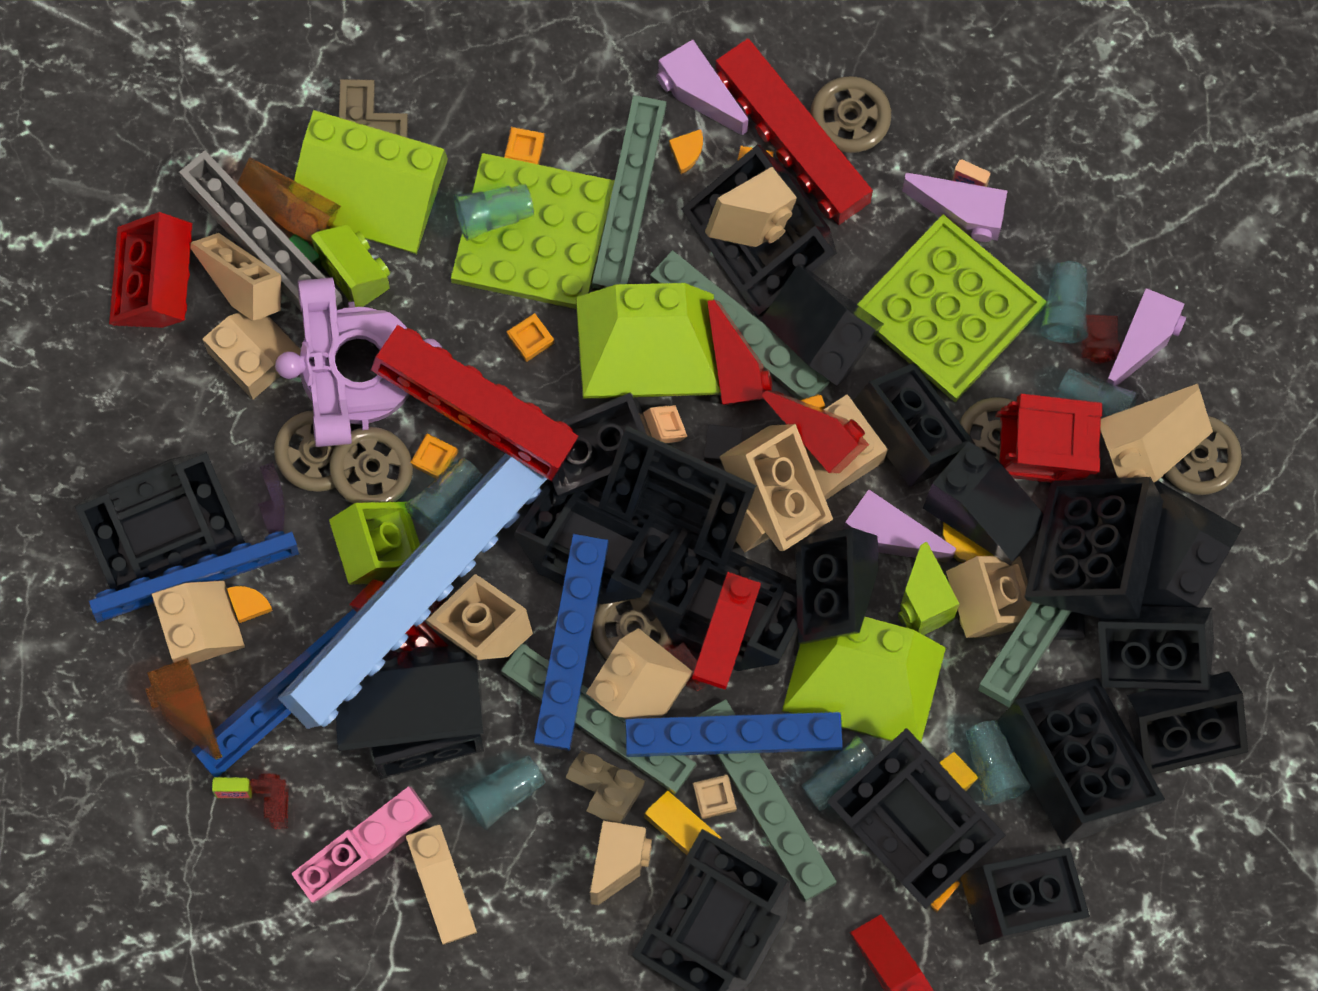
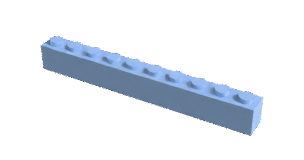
[278,453,547,729]

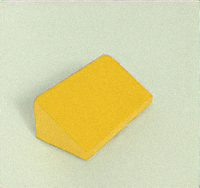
[644,791,722,855]

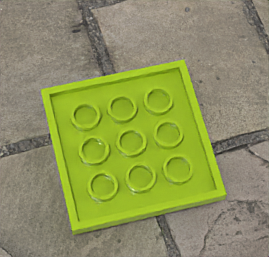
[451,153,615,309]
[857,214,1047,402]

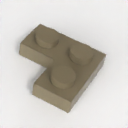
[339,80,408,138]
[566,750,645,824]

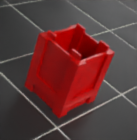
[996,394,1102,483]

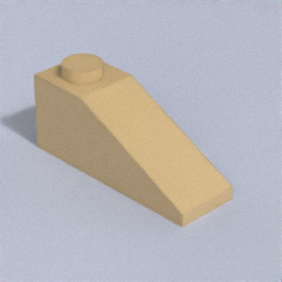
[191,233,281,321]
[406,824,477,945]

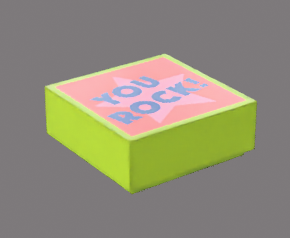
[212,777,253,798]

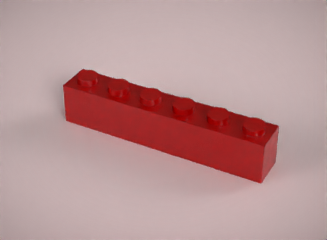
[715,38,873,226]
[371,324,578,481]

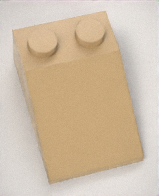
[1100,384,1213,482]
[804,394,888,500]
[720,424,833,551]

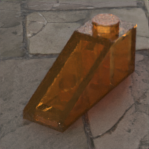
[237,157,341,243]
[146,658,222,760]

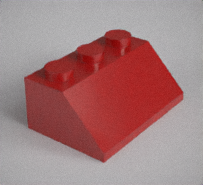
[109,212,192,328]

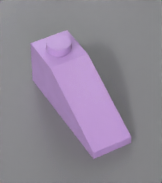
[657,40,749,135]
[902,173,1007,242]
[1104,288,1186,392]
[844,490,956,563]

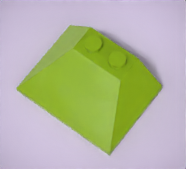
[576,283,721,399]
[782,617,946,743]

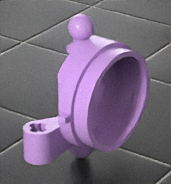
[275,277,442,447]

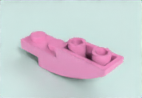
[291,786,432,903]

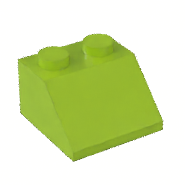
[311,225,390,307]
[329,502,420,585]
[898,542,959,635]

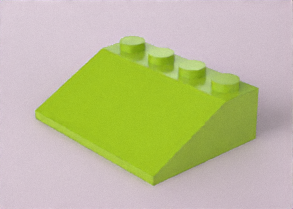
[286,110,448,254]

